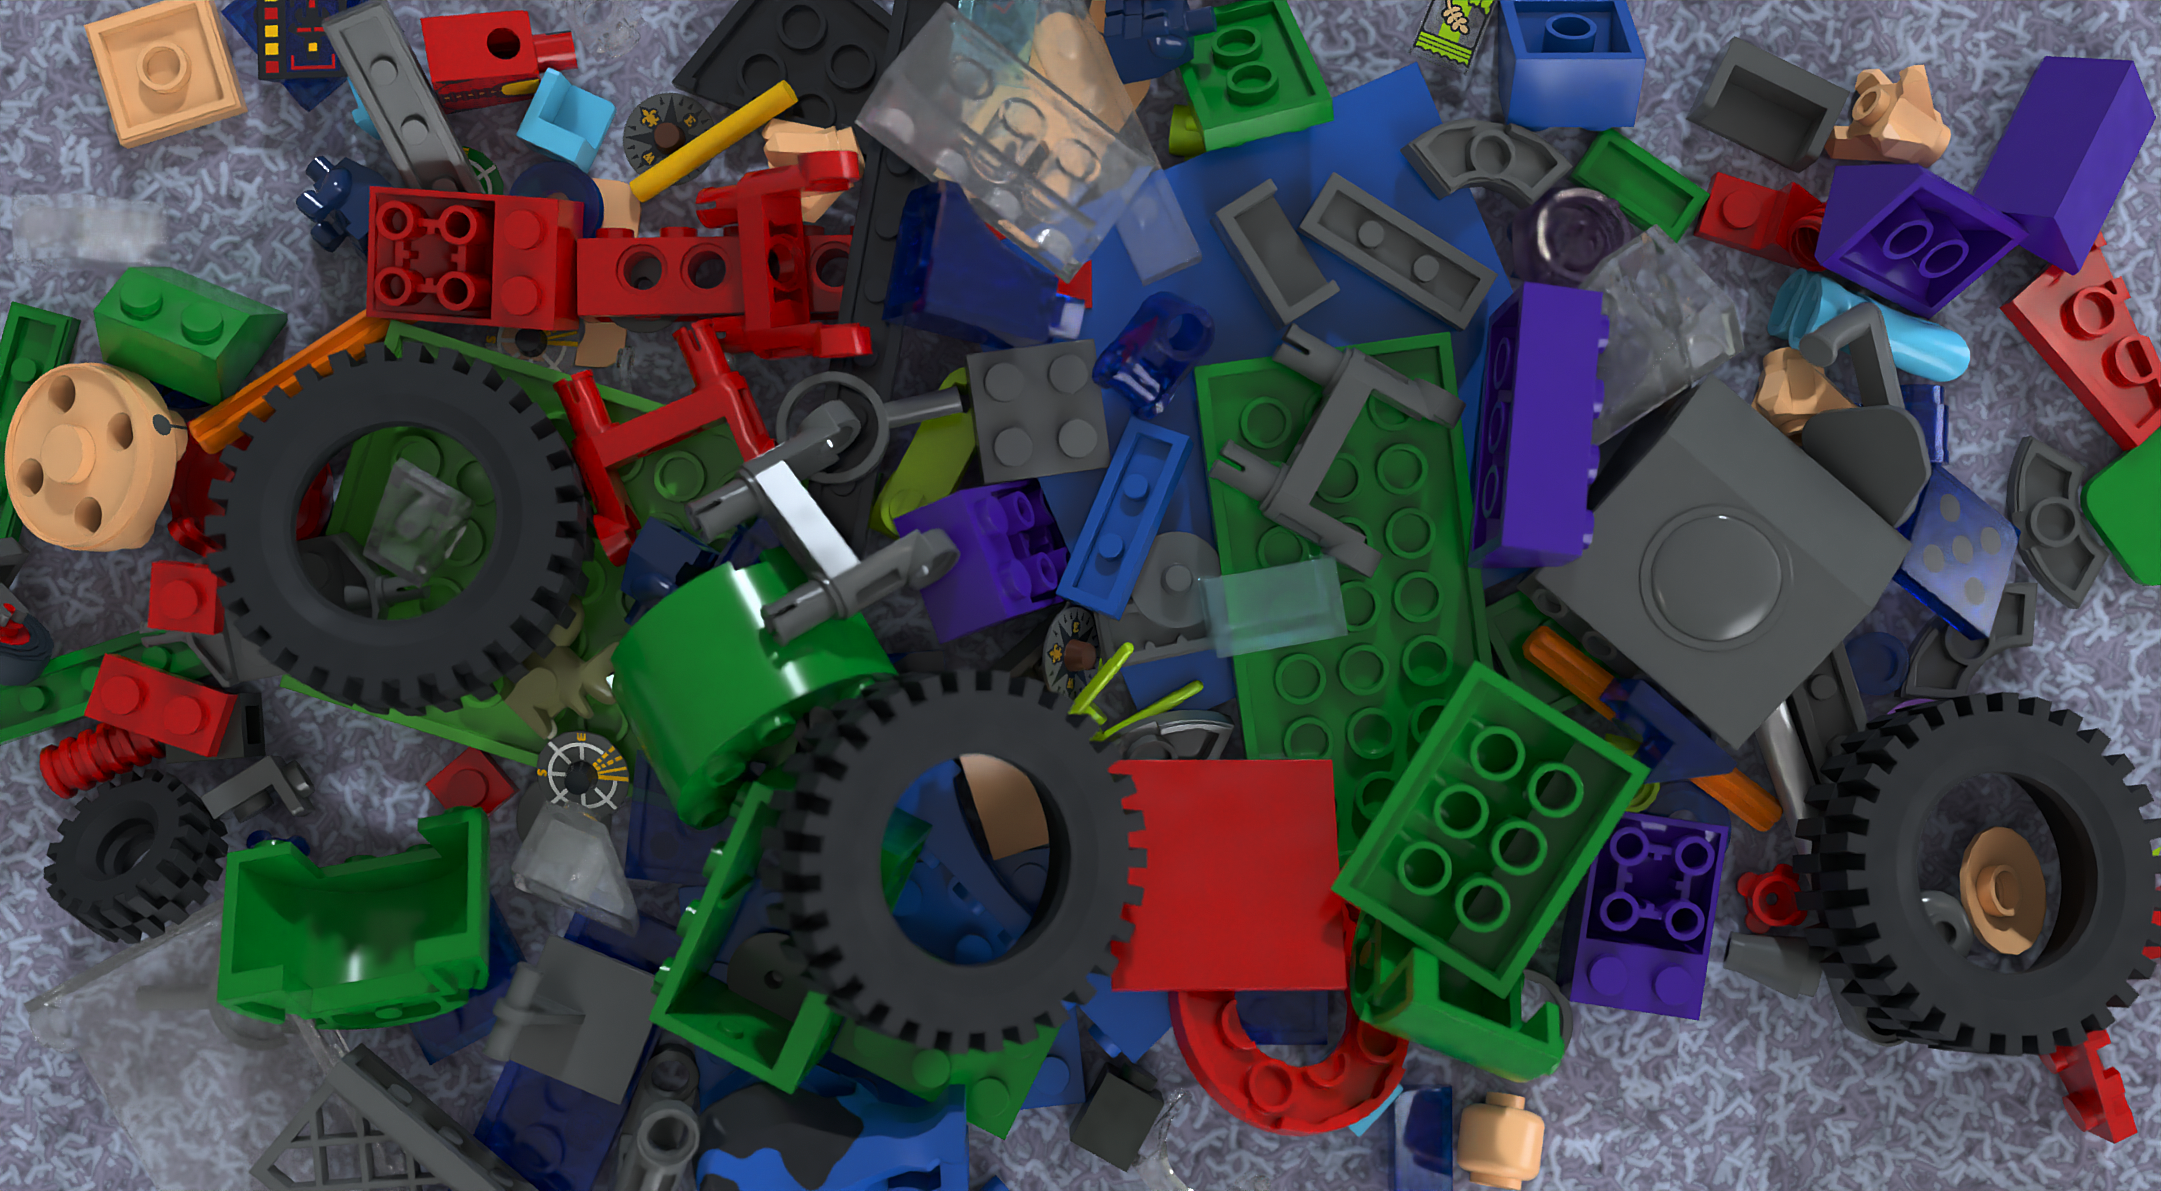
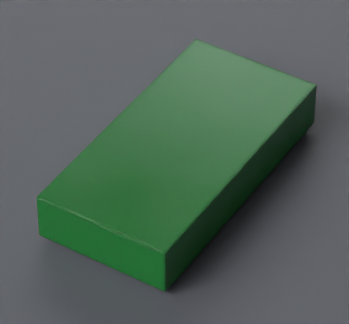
[1566,128,1710,250]

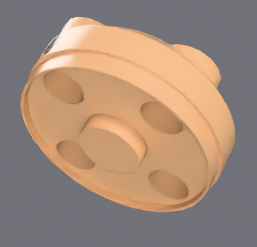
[5,362,188,552]

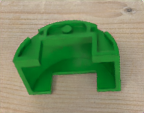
[606,546,898,831]
[216,806,490,1030]
[1349,909,1564,1082]

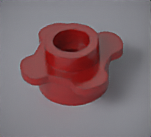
[1736,863,1807,934]

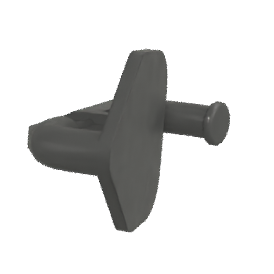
[1798,302,1932,529]

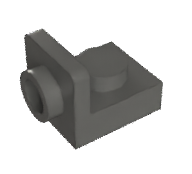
[200,755,315,823]

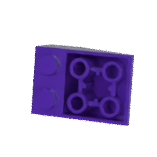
[893,477,1071,644]
[1555,811,1729,1021]

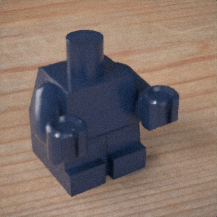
[1104,0,1217,85]
[296,156,395,263]
[620,516,726,626]

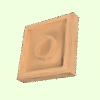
[84,0,248,149]

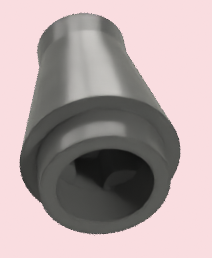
[1723,931,1825,1000]

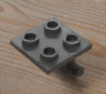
[482,933,658,1105]

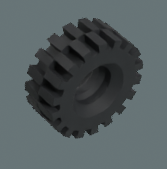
[44,769,229,944]

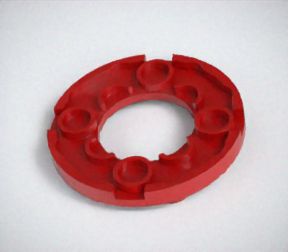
[1168,896,1409,1137]

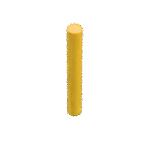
[629,80,798,203]

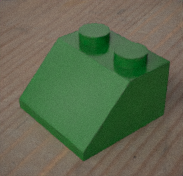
[93,267,288,406]

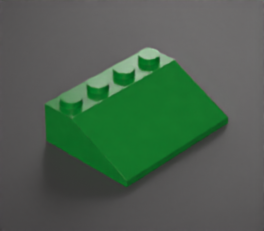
[1330,660,1651,1000]

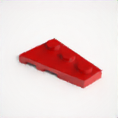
[1999,230,2161,451]

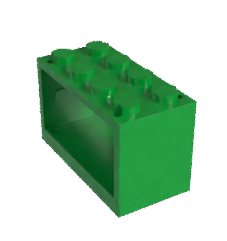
[648,759,933,1094]

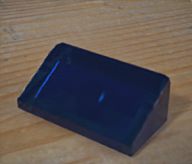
[1387,1084,1453,1191]

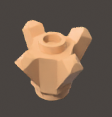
[1824,65,1951,168]
[761,118,865,223]
[1751,347,1858,446]

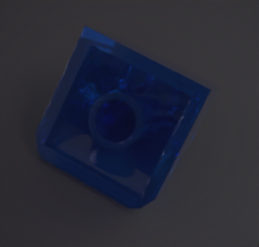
[881,179,1085,350]

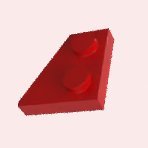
[2038,1029,2137,1144]

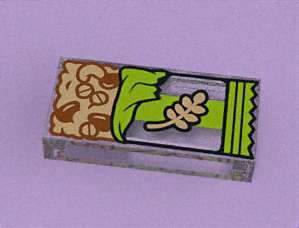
[1408,0,1497,76]

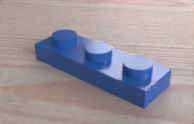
[1055,416,1194,621]

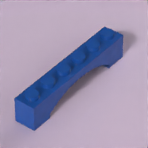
[895,758,1172,1064]

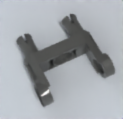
[1208,322,1467,579]
[684,400,960,647]
[608,1043,700,1191]

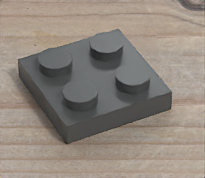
[963,338,1111,485]

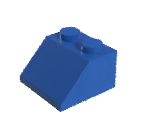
[1498,0,1646,132]

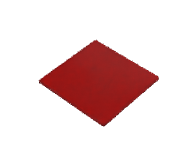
[1108,760,1347,992]

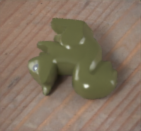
[499,593,619,740]

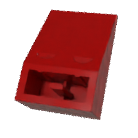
[366,186,584,331]

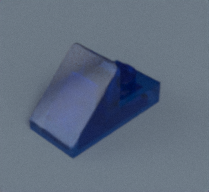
[1598,678,1738,784]

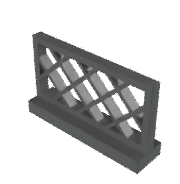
[248,1043,539,1191]

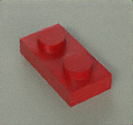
[84,654,238,757]

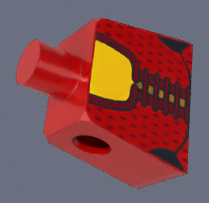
[420,10,578,115]

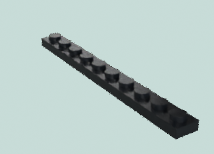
[807,0,963,562]

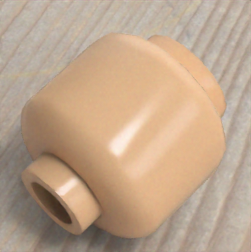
[1456,1092,1544,1191]

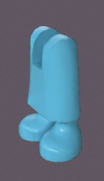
[1767,268,1970,382]

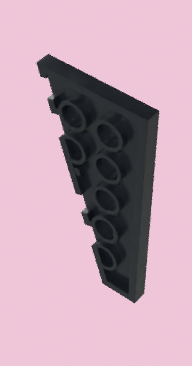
[672,0,1062,224]

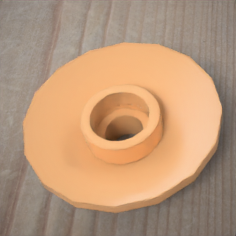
[1959,826,2047,955]

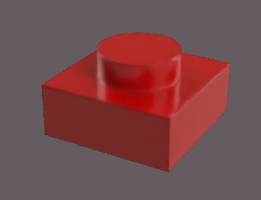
[147,560,227,635]
[425,746,520,817]

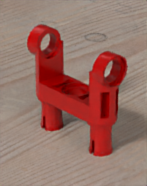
[695,150,872,361]
[552,318,779,568]

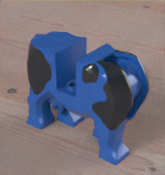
[691,1063,970,1191]

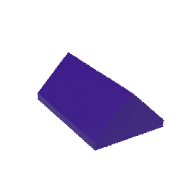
[1971,56,2156,276]
[1814,164,2030,320]

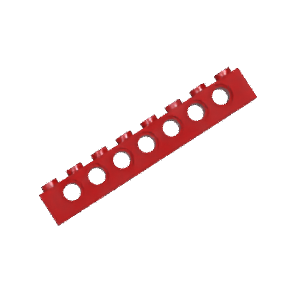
[577,222,1092,323]

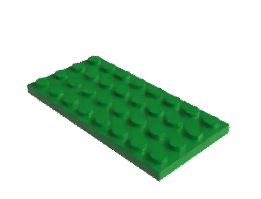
[1191,331,1494,868]

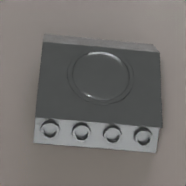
[1516,372,1913,755]

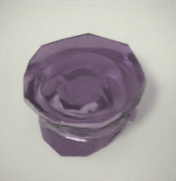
[1512,187,1640,294]

